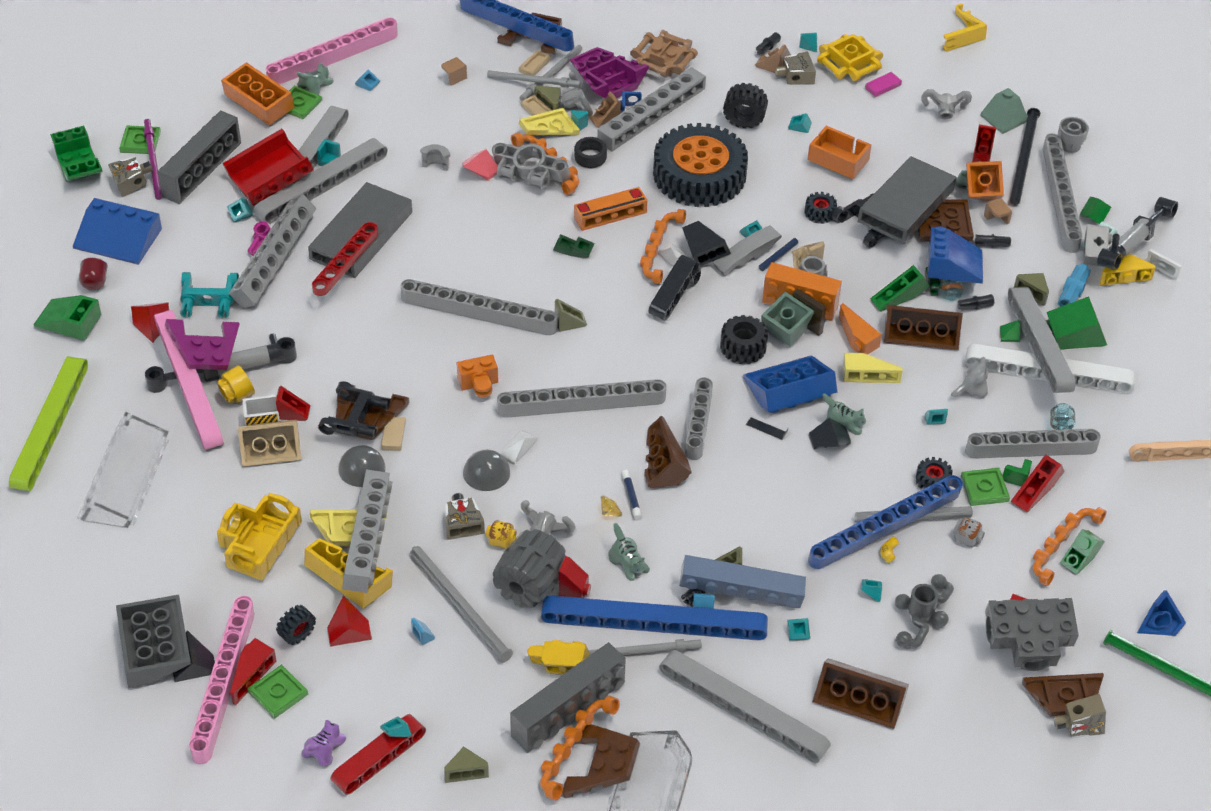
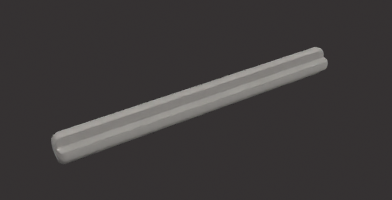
[855,506,973,523]

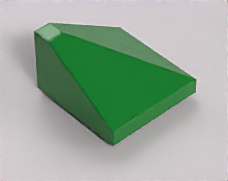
[1000,320,1020,342]

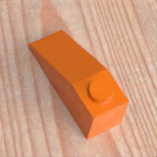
[839,303,882,355]

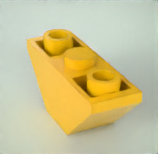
[1099,254,1156,286]

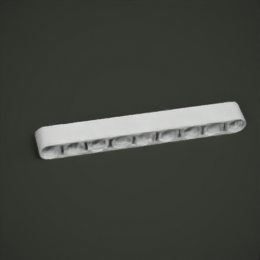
[965,344,1135,394]

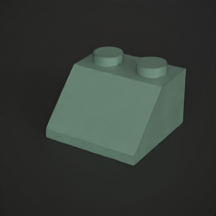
[761,292,814,347]

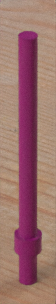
[143,119,162,200]

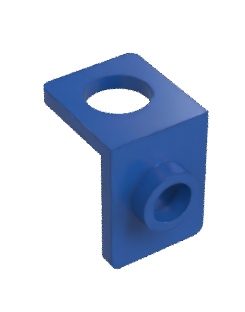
[619,92,642,112]

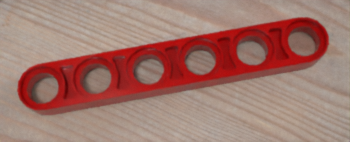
[312,222,378,296]

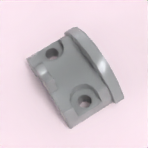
[420,144,450,171]

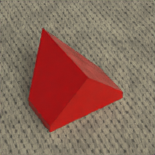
[131,302,169,343]
[327,595,372,647]

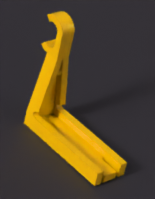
[943,4,987,52]

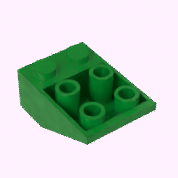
[33,295,102,340]

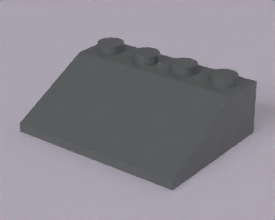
[116,595,191,688]

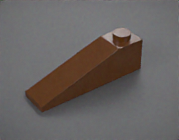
[645,416,692,488]

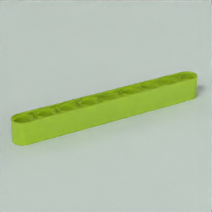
[9,356,88,491]

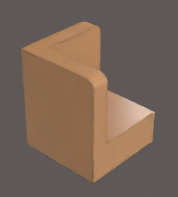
[441,57,467,86]
[984,198,1012,224]

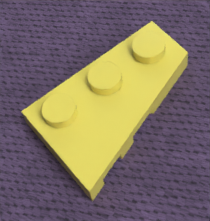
[519,108,580,135]

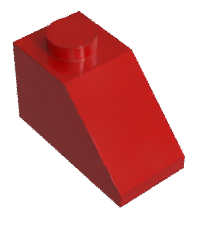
[559,556,591,598]

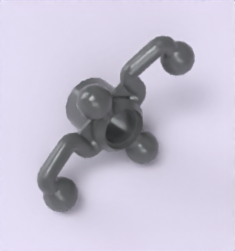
[895,574,954,648]

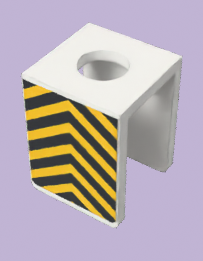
[242,395,280,425]

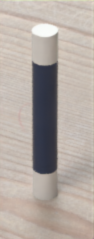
[622,470,642,520]

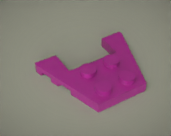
[165,319,240,370]

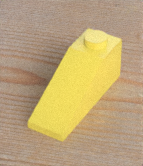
[843,353,903,383]

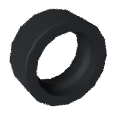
[574,137,607,168]

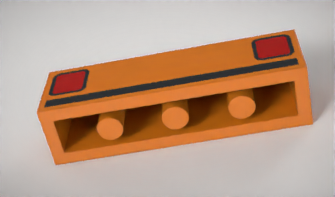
[574,187,648,231]

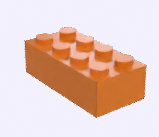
[221,62,294,126]
[762,262,842,321]

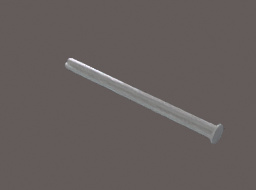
[410,546,513,663]

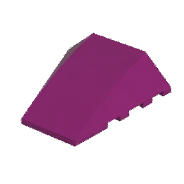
[570,47,649,98]

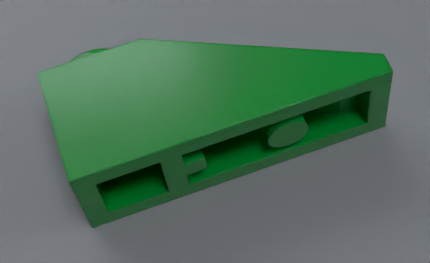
[870,265,930,312]

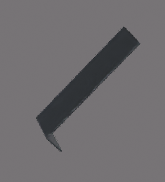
[746,417,789,440]

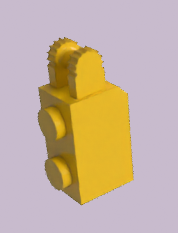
[527,640,590,674]

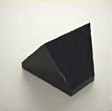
[809,417,851,450]
[173,630,215,682]

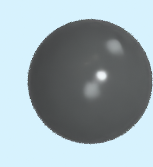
[338,445,386,487]
[463,449,510,491]

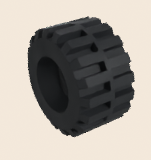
[723,83,768,129]
[720,315,768,364]

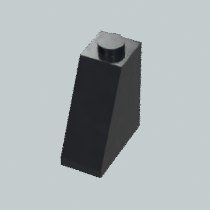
[682,221,731,267]

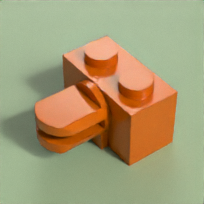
[456,354,498,398]

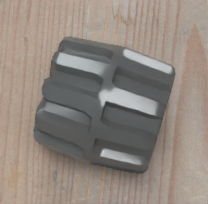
[493,529,566,608]

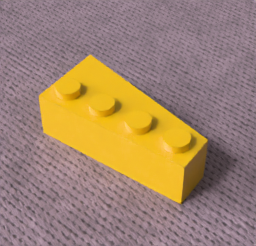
[304,538,393,609]

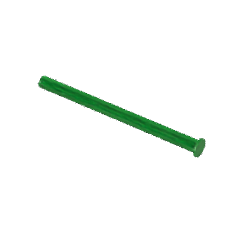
[1103,629,1211,697]

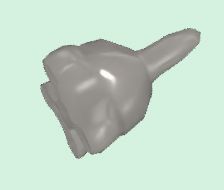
[951,357,988,397]

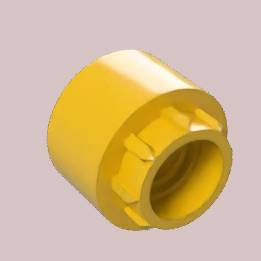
[217,365,255,403]

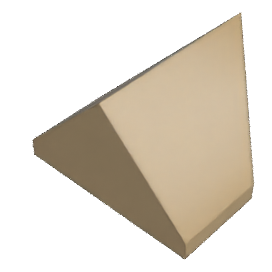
[792,241,825,269]

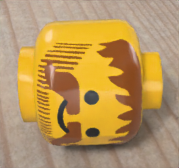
[486,520,517,549]

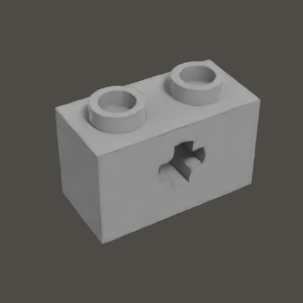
[1083,225,1112,266]

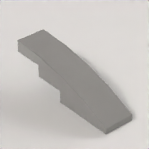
[713,225,782,276]

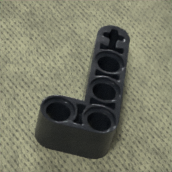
[648,255,701,320]

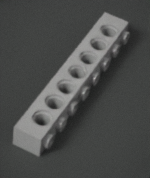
[597,67,706,151]
[229,193,316,309]
[342,469,393,593]

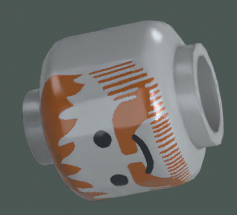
[953,517,985,547]

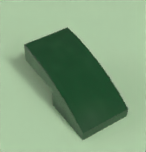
[553,234,595,258]

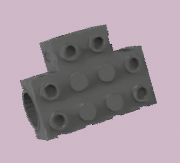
[985,598,1079,671]

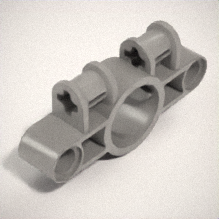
[492,143,571,189]

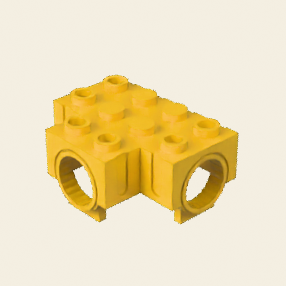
[217,493,302,581]

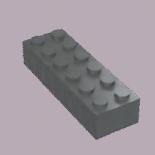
[158,110,241,205]
[510,642,626,753]

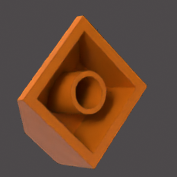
[966,161,1004,201]

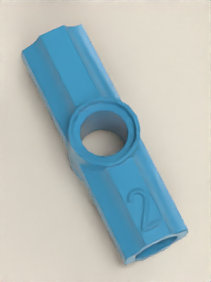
[1058,263,1091,307]

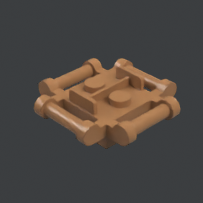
[630,30,698,77]

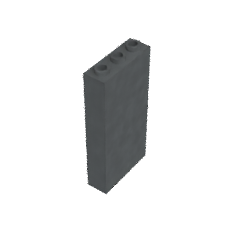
[857,156,957,244]
[308,182,412,278]

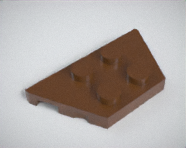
[1022,673,1104,717]

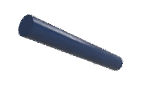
[759,238,799,271]

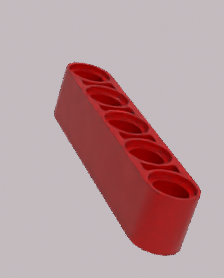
[330,714,426,795]

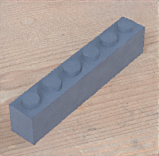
[679,555,806,608]

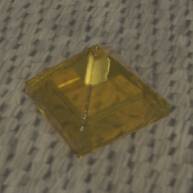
[601,496,622,517]

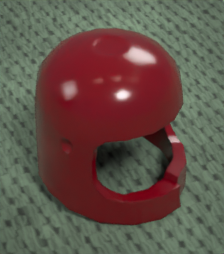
[79,258,108,290]

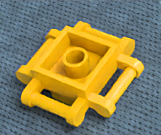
[817,34,883,81]

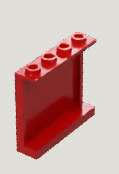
[222,128,314,206]

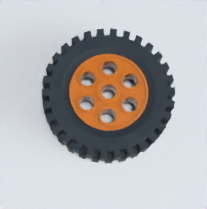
[653,123,748,207]

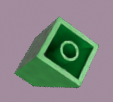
[1045,296,1107,350]

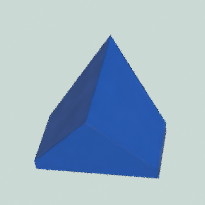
[1137,590,1186,636]

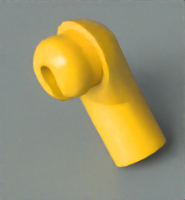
[880,536,899,563]

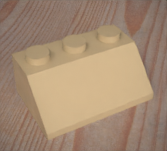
[238,419,301,467]

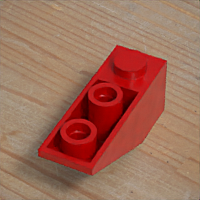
[972,124,996,162]

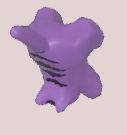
[302,720,346,766]

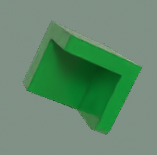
[1080,196,1112,224]
[1003,459,1032,486]

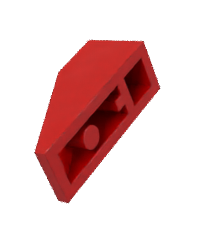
[1011,454,1065,513]
[230,638,277,705]

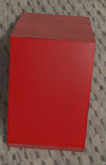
[276,386,311,421]

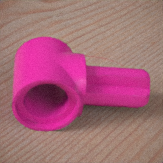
[248,221,271,256]

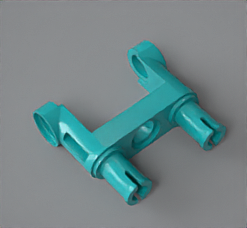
[180,272,239,318]

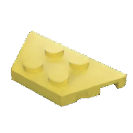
[310,510,388,546]

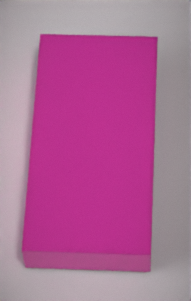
[865,72,902,97]

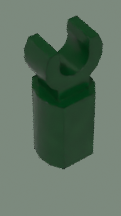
[925,267,940,296]

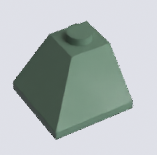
[980,88,1028,134]

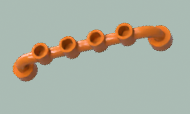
[510,132,579,195]
[640,209,686,284]
[1033,507,1107,586]
[540,696,620,801]

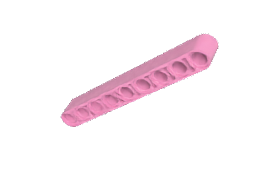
[266,18,398,84]
[154,310,224,450]
[189,596,255,764]

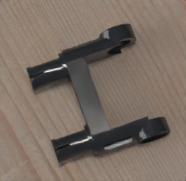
[831,193,885,248]
[318,381,391,438]

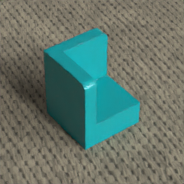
[317,139,341,166]

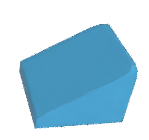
[355,69,380,91]
[693,593,715,609]
[411,618,435,645]

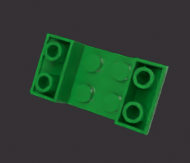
[50,125,103,182]

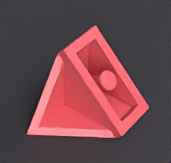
[462,149,498,181]

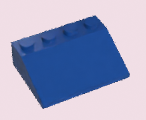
[73,198,162,265]
[927,227,983,284]
[743,355,838,413]

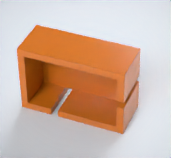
[808,125,872,179]

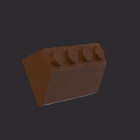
[884,305,963,350]
[812,658,909,729]

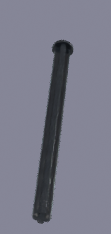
[1010,108,1041,206]

